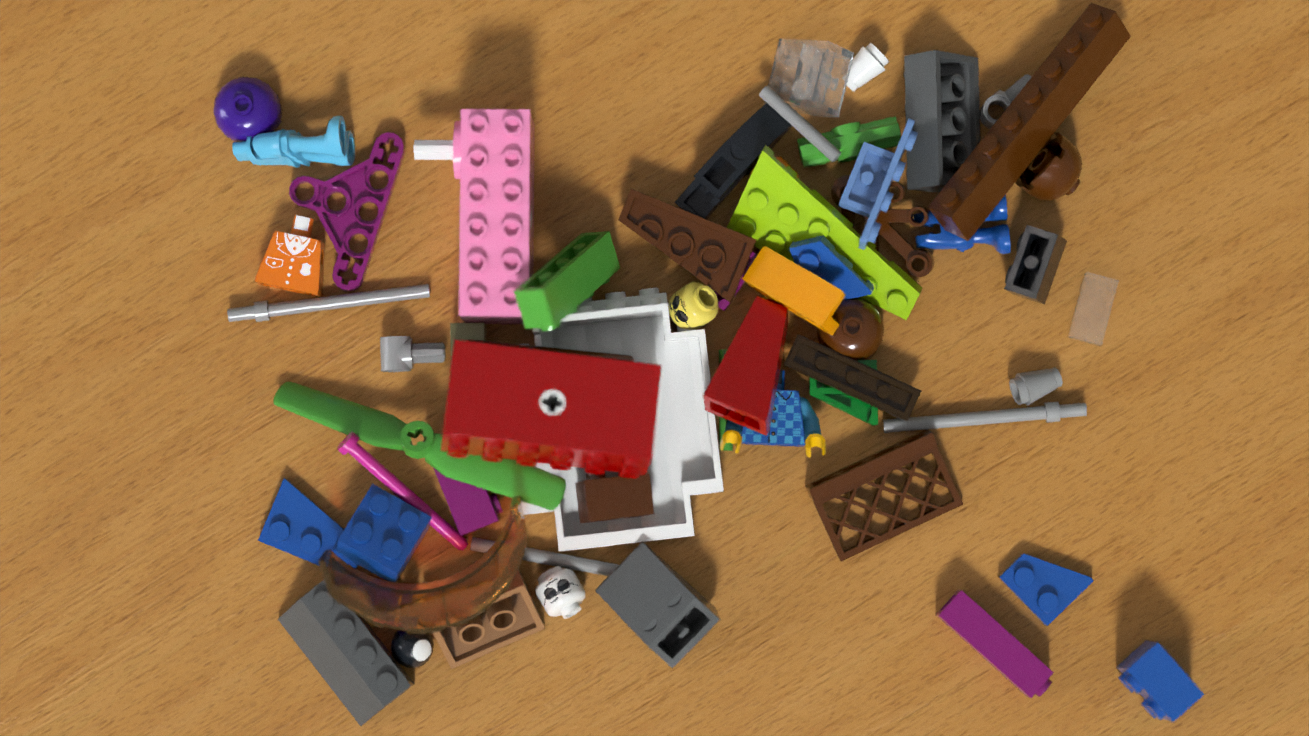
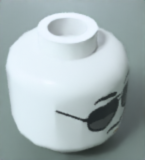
[535,566,586,619]

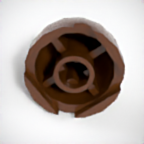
[1016,132,1082,201]
[817,297,884,361]

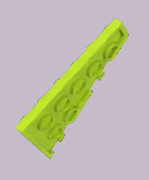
[727,145,922,320]

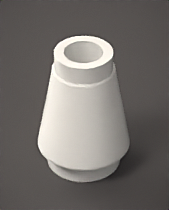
[840,43,890,92]

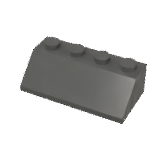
[904,50,980,192]
[278,577,415,726]

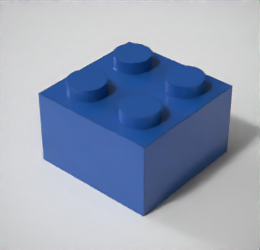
[336,484,432,585]
[1116,640,1204,722]

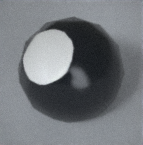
[390,625,434,668]

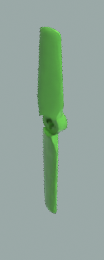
[273,381,566,510]

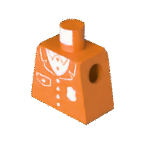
[255,215,325,297]

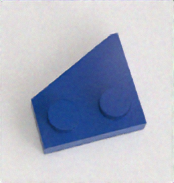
[789,235,874,300]
[999,554,1094,626]

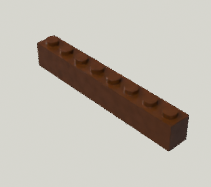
[928,3,1131,241]

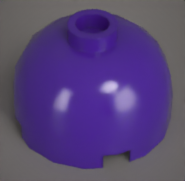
[213,77,282,142]

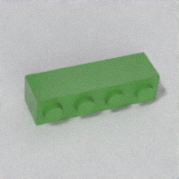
[514,231,621,331]

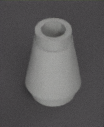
[1009,367,1063,405]

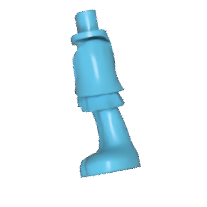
[232,115,355,168]

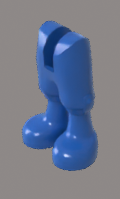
[913,194,1011,254]

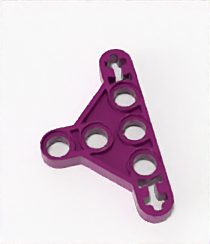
[289,132,405,291]

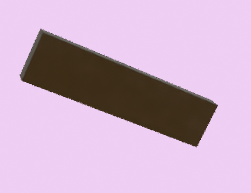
[784,334,921,422]

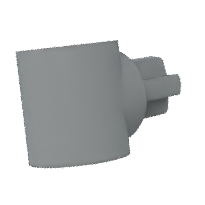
[980,74,1031,129]
[380,336,446,372]

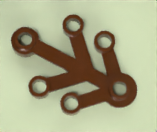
[831,175,934,277]

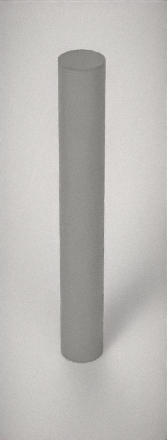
[759,85,842,163]

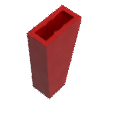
[703,296,789,436]

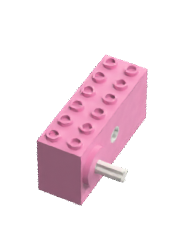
[414,109,534,324]

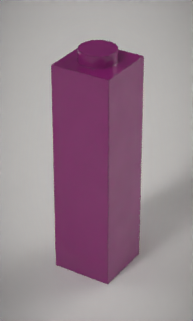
[936,590,1054,698]

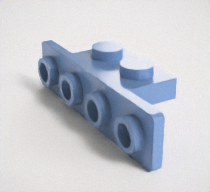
[839,118,918,250]

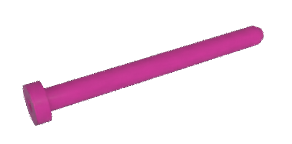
[337,432,468,551]

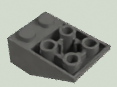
[595,541,720,668]

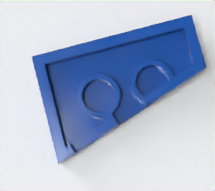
[258,478,359,579]

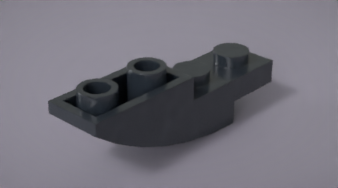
[674,103,792,219]

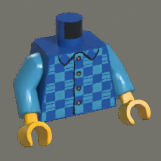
[720,370,826,457]

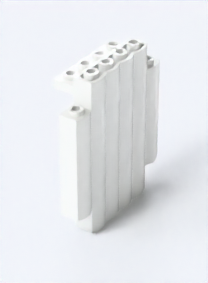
[519,288,724,552]

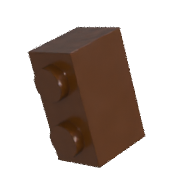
[575,472,654,523]

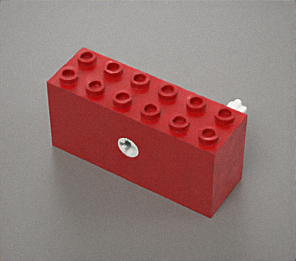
[441,340,661,479]

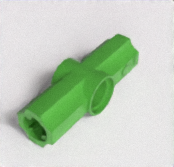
[797,116,901,168]

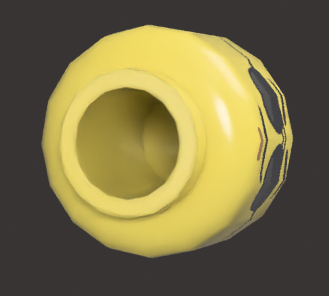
[668,282,718,330]

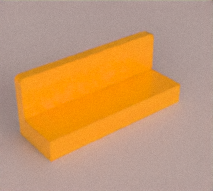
[742,246,845,336]

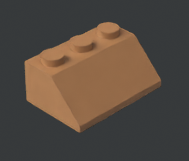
[420,558,545,669]

